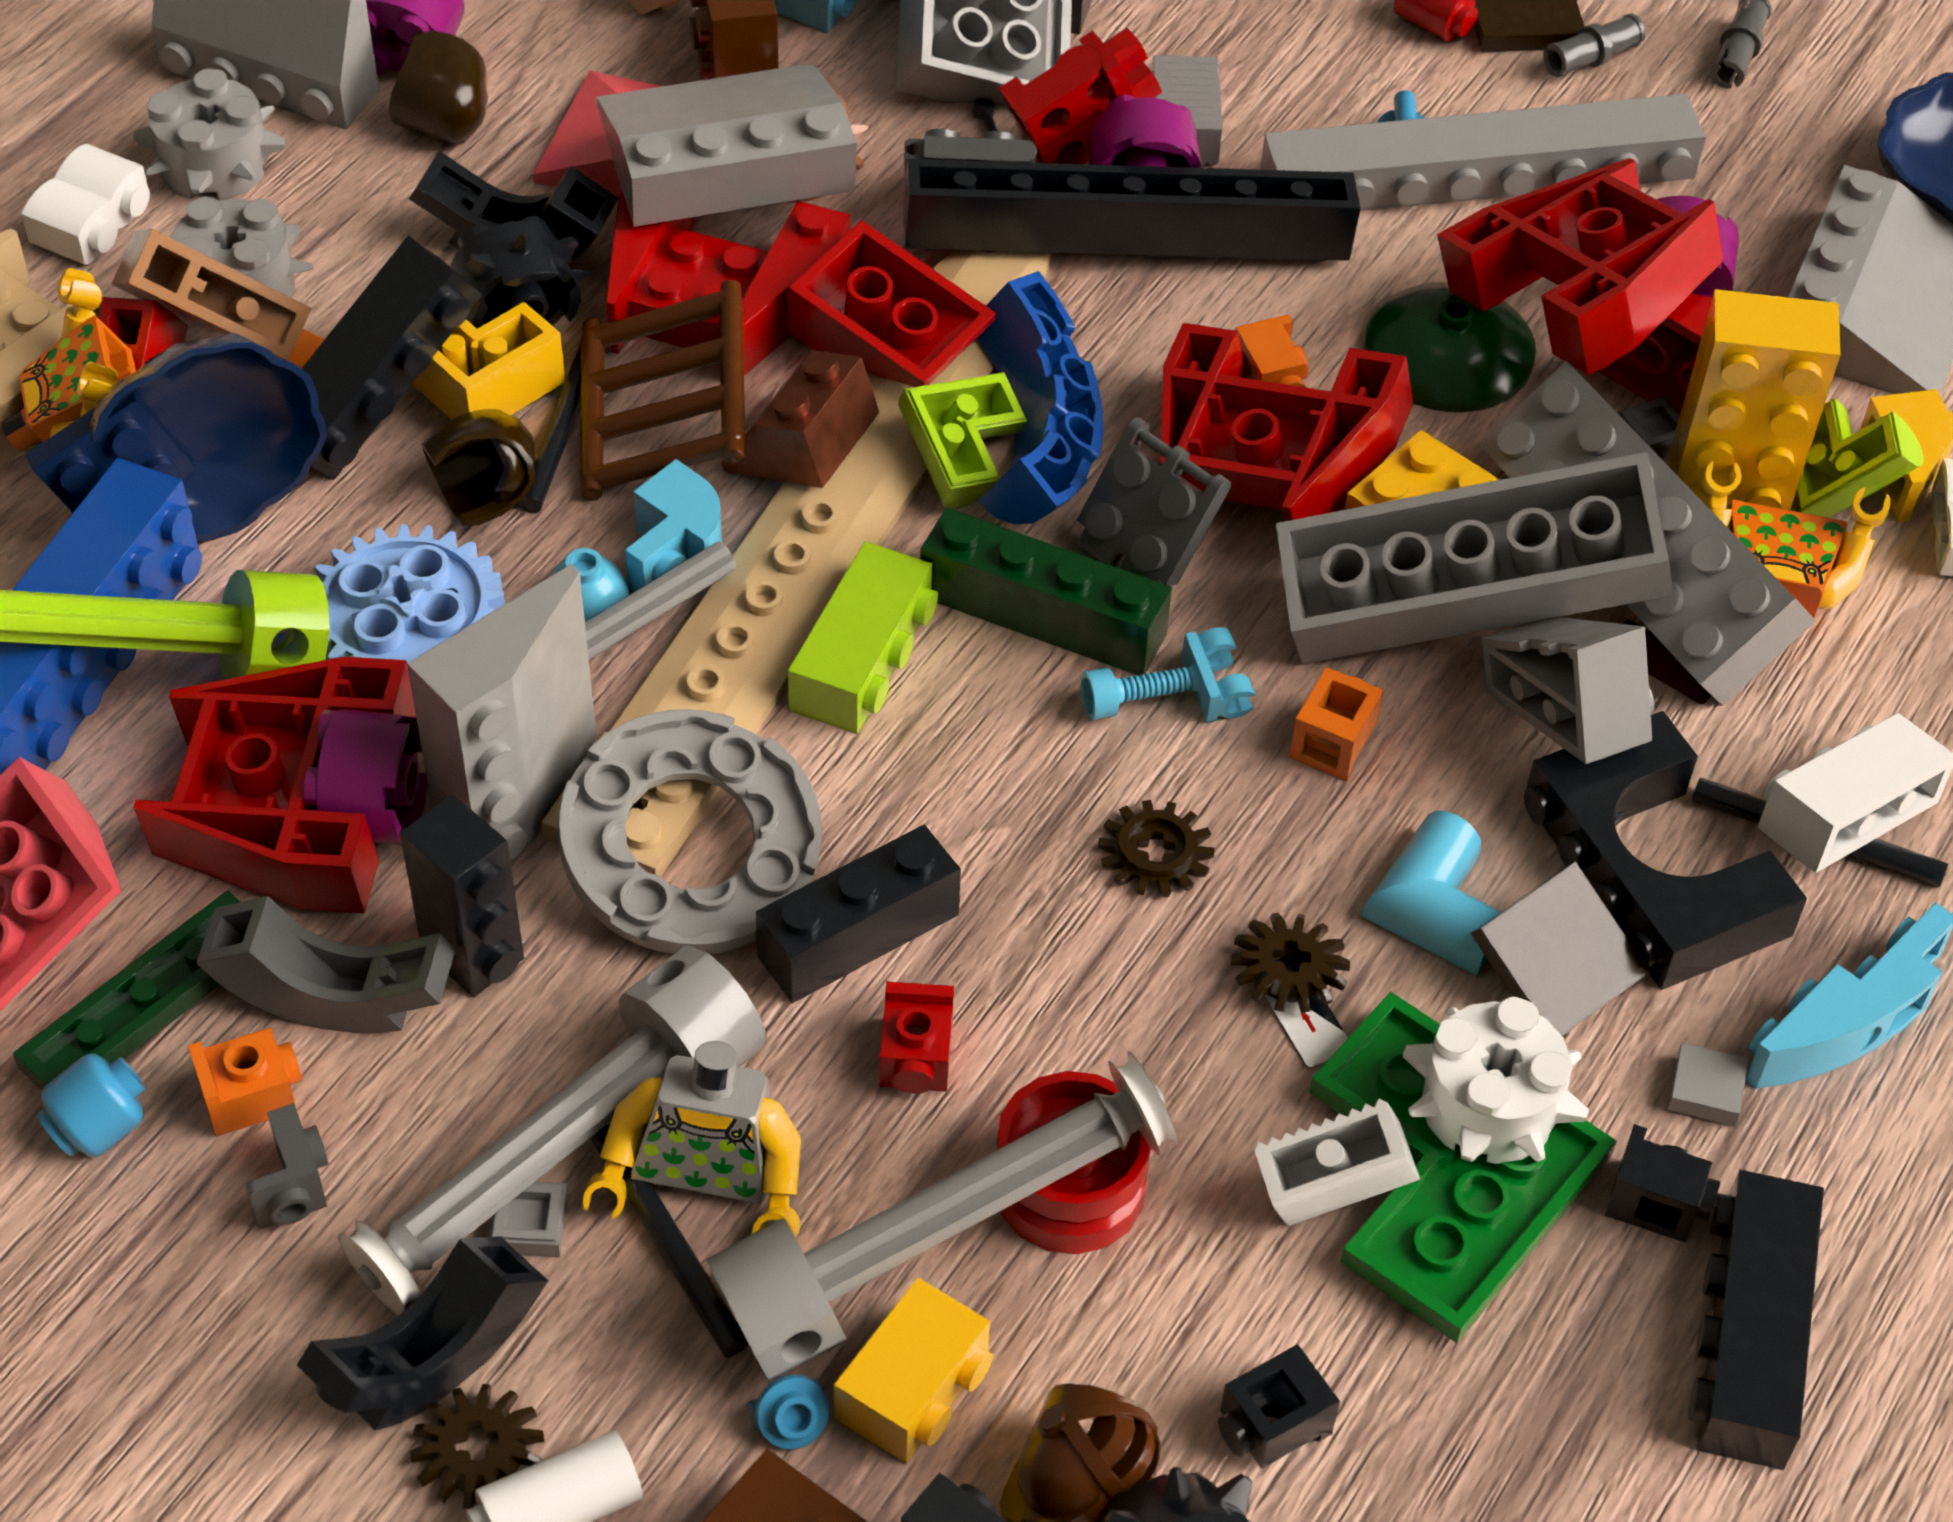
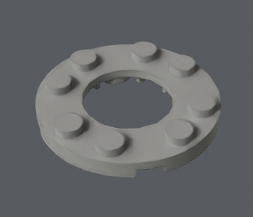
[558,709,822,955]

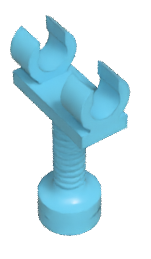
[1080,627,1256,722]

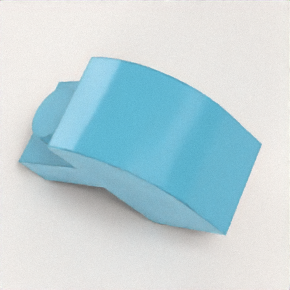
[625,459,722,593]

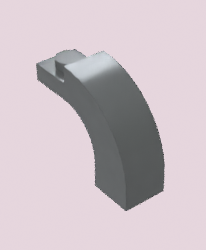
[196,896,456,1033]

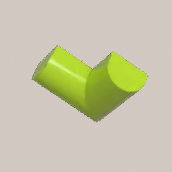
[898,372,1027,509]
[1797,398,1924,518]

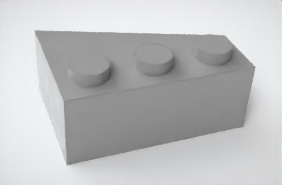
[1482,617,1655,764]

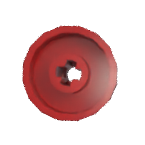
[996,1071,1151,1254]

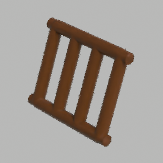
[580,280,745,501]

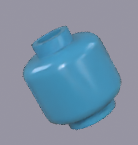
[36,1053,147,1157]

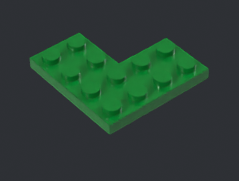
[1309,991,1617,1343]

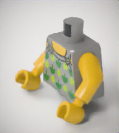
[582,1041,801,1238]

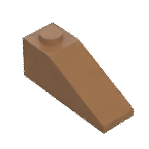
[111,229,312,361]

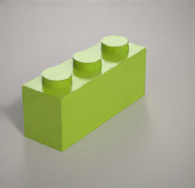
[788,541,938,734]

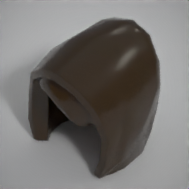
[388,31,488,143]
[421,409,535,526]

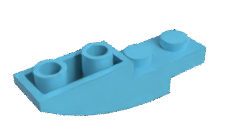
[1745,902,1953,1089]

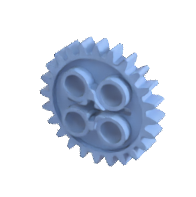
[315,524,505,663]

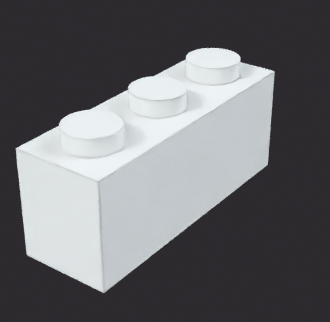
[1757,713,1953,873]

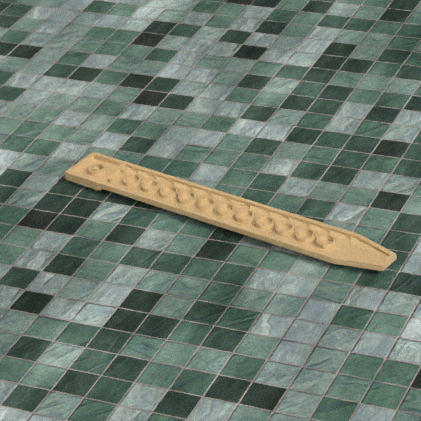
[541,250,1053,877]

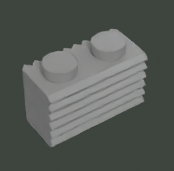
[1152,55,1222,166]

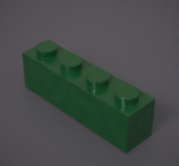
[920,507,1172,676]

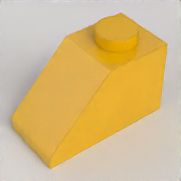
[1860,389,1953,522]

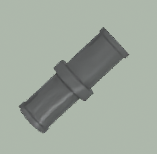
[1711,0,1772,88]
[1543,13,1645,77]

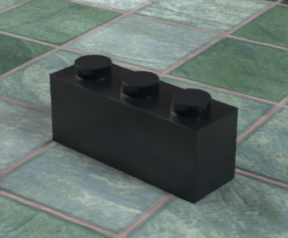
[400,794,524,997]
[755,824,961,1004]

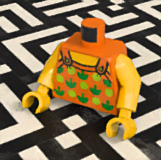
[1,268,136,451]
[1699,461,1891,618]

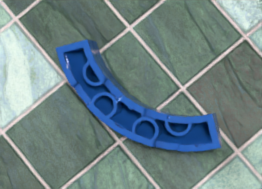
[977,271,1103,525]

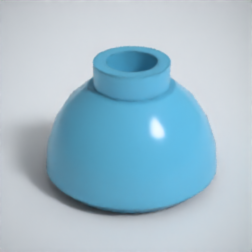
[549,548,630,622]

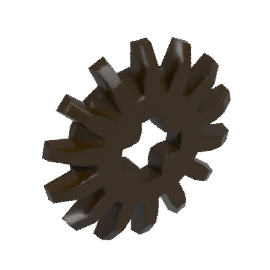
[1098,800,1215,897]
[1230,913,1350,1013]
[410,1384,545,1509]

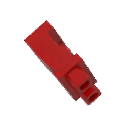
[998,27,1162,164]

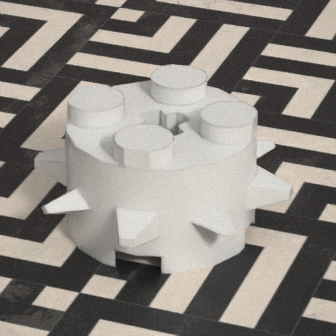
[1403,997,1589,1164]

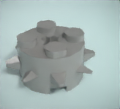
[133,69,286,200]
[171,196,313,298]

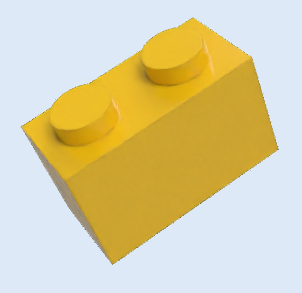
[834,1277,993,1464]

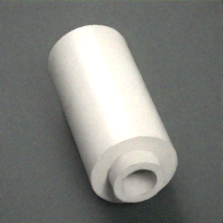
[466,1430,643,1522]

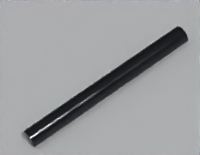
[519,341,581,513]
[1691,777,1949,887]
[591,1124,749,1358]

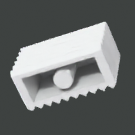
[1254,1099,1420,1226]

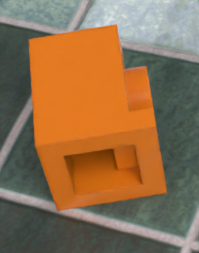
[1235,314,1309,387]
[1289,667,1384,781]
[188,1027,302,1137]

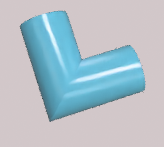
[1361,811,1501,976]

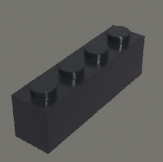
[302,235,483,480]
[1688,1169,1824,1470]

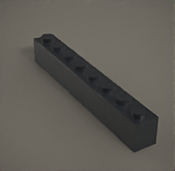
[903,159,1361,261]

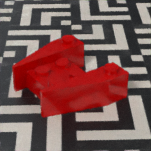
[1437,158,1723,376]
[606,191,851,376]
[1160,323,1413,521]
[133,657,416,914]

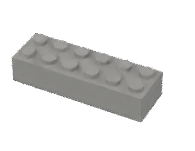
[1478,361,1816,705]
[1276,452,1673,664]

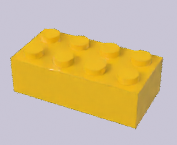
[1668,289,1841,510]

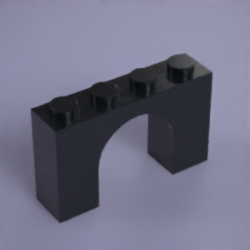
[1523,711,1807,990]

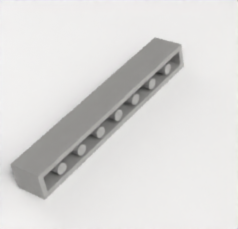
[1260,94,1706,211]

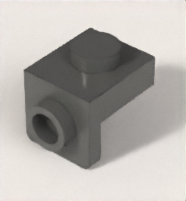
[246,1103,329,1228]

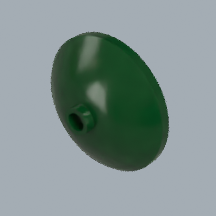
[1364,282,1536,412]

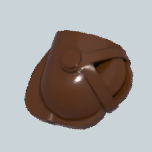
[1000,1383,1161,1522]

